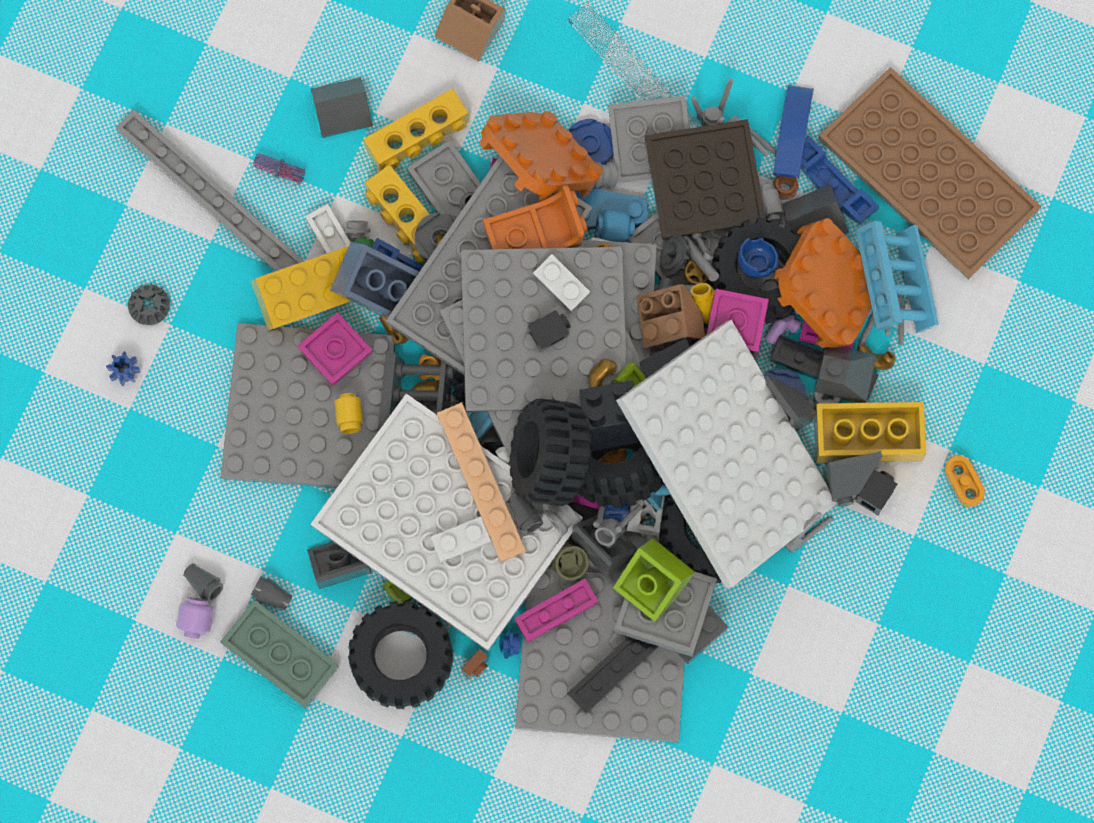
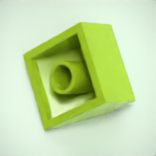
[613,538,695,622]

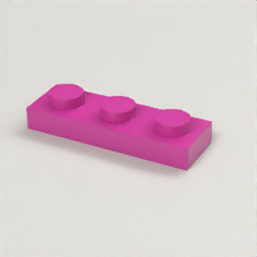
[514,579,599,643]

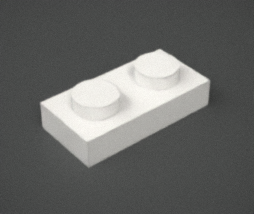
[305,204,351,253]
[533,254,590,312]
[430,517,491,563]

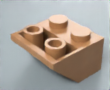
[435,0,505,62]
[637,284,705,350]

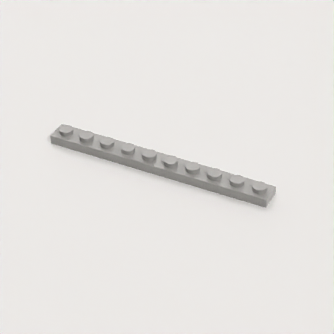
[116,110,304,272]

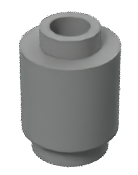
[760,184,784,223]

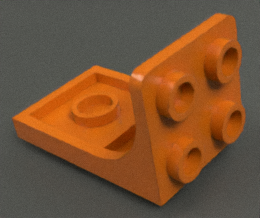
[482,185,587,249]

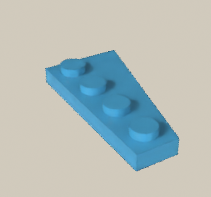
[574,189,648,229]

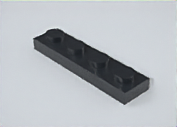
[770,335,879,400]
[567,637,659,714]

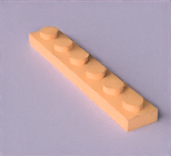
[437,403,526,563]

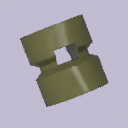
[549,539,589,580]

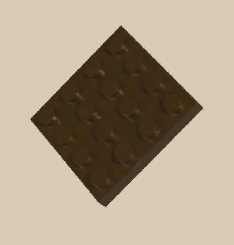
[644,119,766,240]

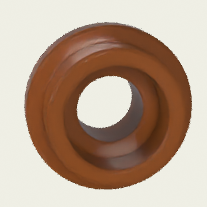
[773,176,799,199]

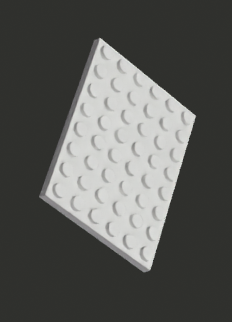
[616,320,838,588]
[311,394,583,651]

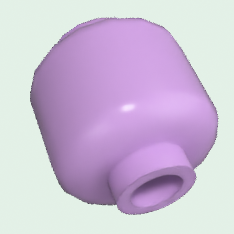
[176,598,214,639]

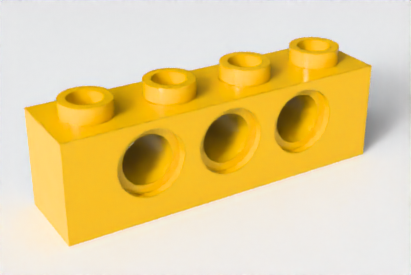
[363,88,469,172]
[364,164,445,265]

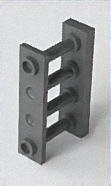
[378,353,457,431]

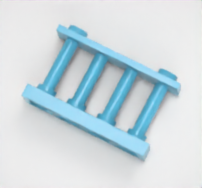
[856,221,939,333]

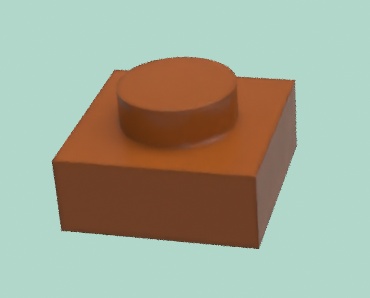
[461,649,488,680]

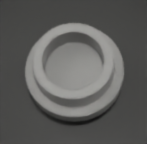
[344,220,370,238]

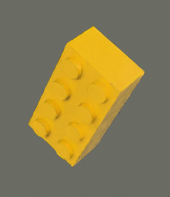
[251,246,350,330]
[814,402,926,463]

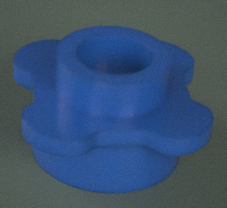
[499,630,520,659]

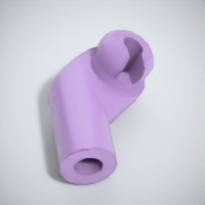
[764,315,801,345]

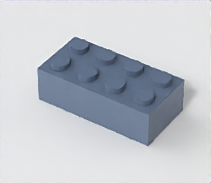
[330,242,419,318]

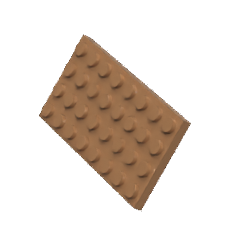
[818,67,1042,280]

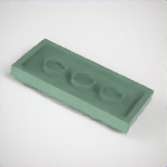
[220,600,340,709]

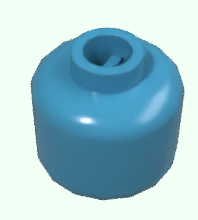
[595,209,635,242]

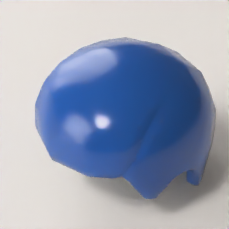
[738,238,778,278]

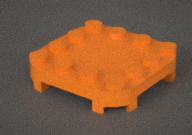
[479,111,603,201]
[774,218,872,348]

